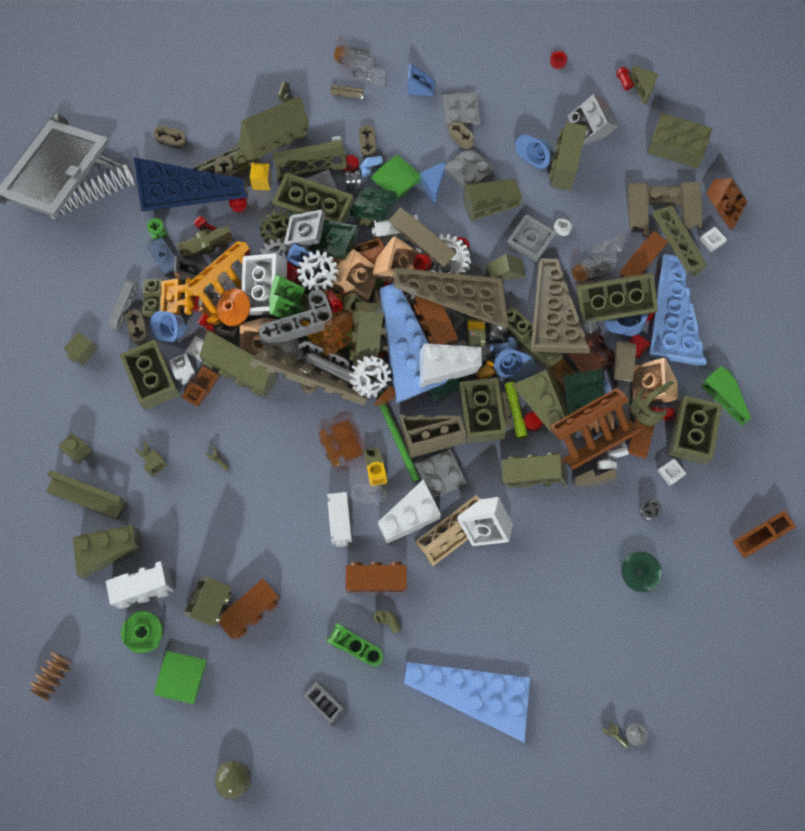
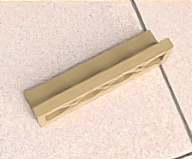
[414,495,480,566]

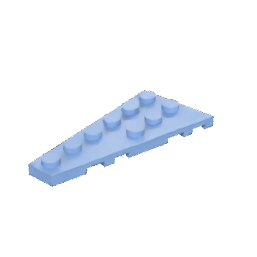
[648,254,707,367]
[380,284,448,404]
[404,662,530,743]

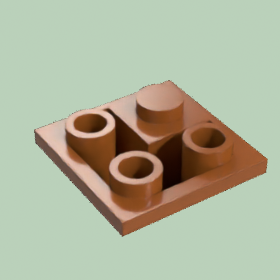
[707,178,748,230]

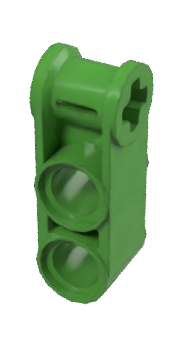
[326,623,384,667]

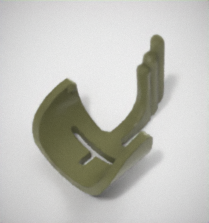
[630,381,674,426]

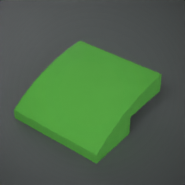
[371,155,420,200]
[269,275,305,318]
[154,651,207,705]

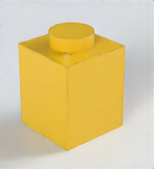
[250,163,272,190]

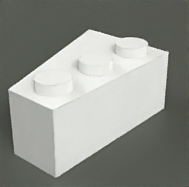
[420,343,482,388]
[378,480,441,544]
[106,561,175,609]

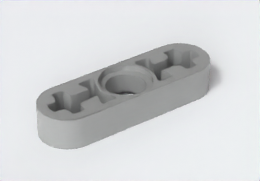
[108,280,138,330]
[298,340,350,370]

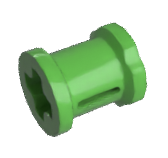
[147,219,167,241]

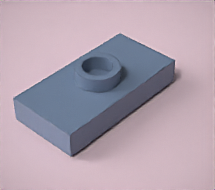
[146,237,175,276]

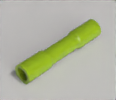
[504,382,528,439]

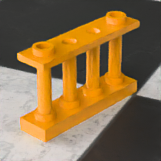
[183,241,250,325]

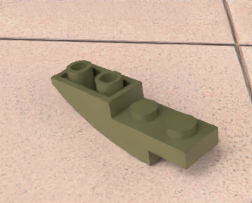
[506,305,562,370]

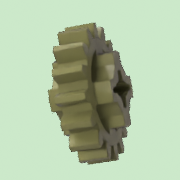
[259,209,290,248]

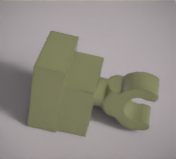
[135,442,168,477]

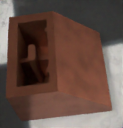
[567,332,615,378]

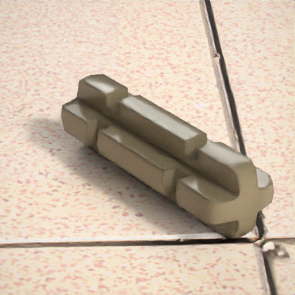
[330,85,364,99]
[500,392,513,429]

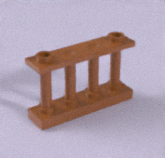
[549,388,640,470]

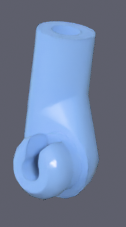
[359,156,383,176]
[490,337,517,353]

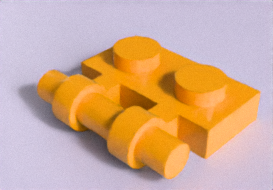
[160,278,194,315]

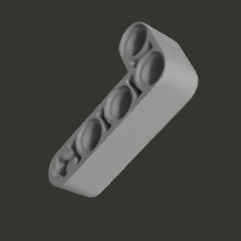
[259,290,332,346]

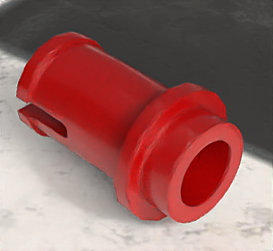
[616,67,634,91]
[325,290,343,312]
[650,406,675,420]

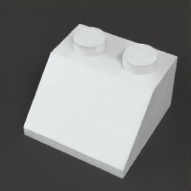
[457,497,513,546]

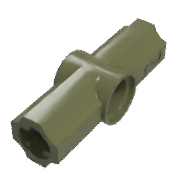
[177,225,234,258]

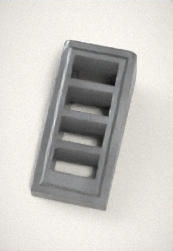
[303,681,348,727]

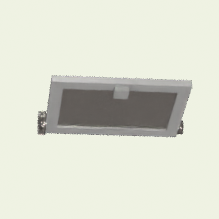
[0,114,110,217]

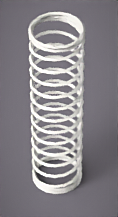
[43,164,136,220]

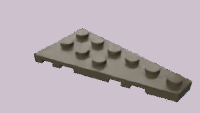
[393,268,508,329]
[249,345,368,405]

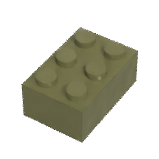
[647,113,713,169]
[549,122,587,191]
[119,340,180,411]
[458,378,506,444]
[668,395,723,465]
[183,577,232,627]

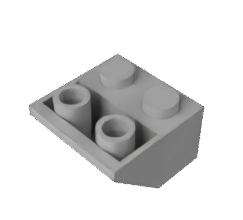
[567,94,619,145]

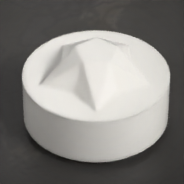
[553,219,572,236]
[597,458,617,472]

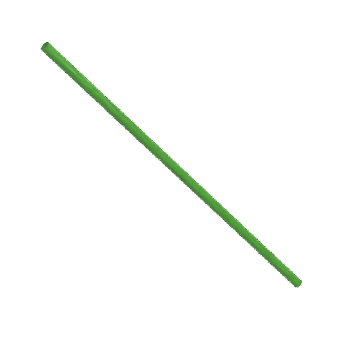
[292,211,420,482]

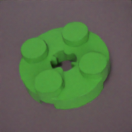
[121,611,164,653]

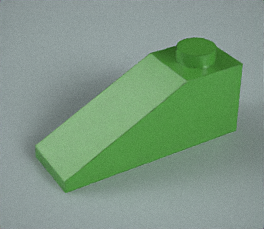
[701,366,751,426]

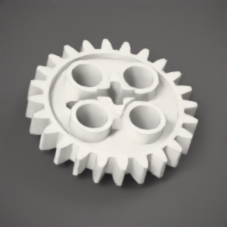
[416,234,471,275]

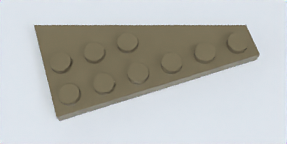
[531,258,590,354]

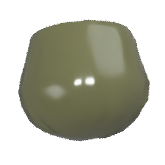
[215,760,251,800]

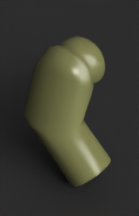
[278,81,293,103]
[374,610,402,634]

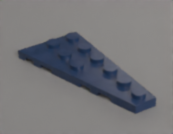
[133,157,248,212]

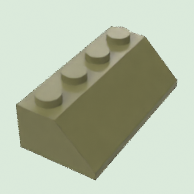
[238,96,309,160]
[272,173,354,227]
[577,272,658,324]
[199,330,278,398]

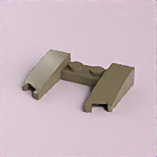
[626,182,702,237]

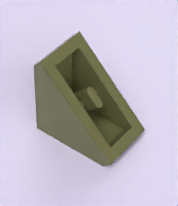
[630,66,659,105]
[486,254,526,281]

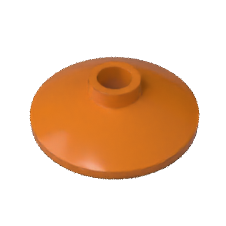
[217,288,251,326]

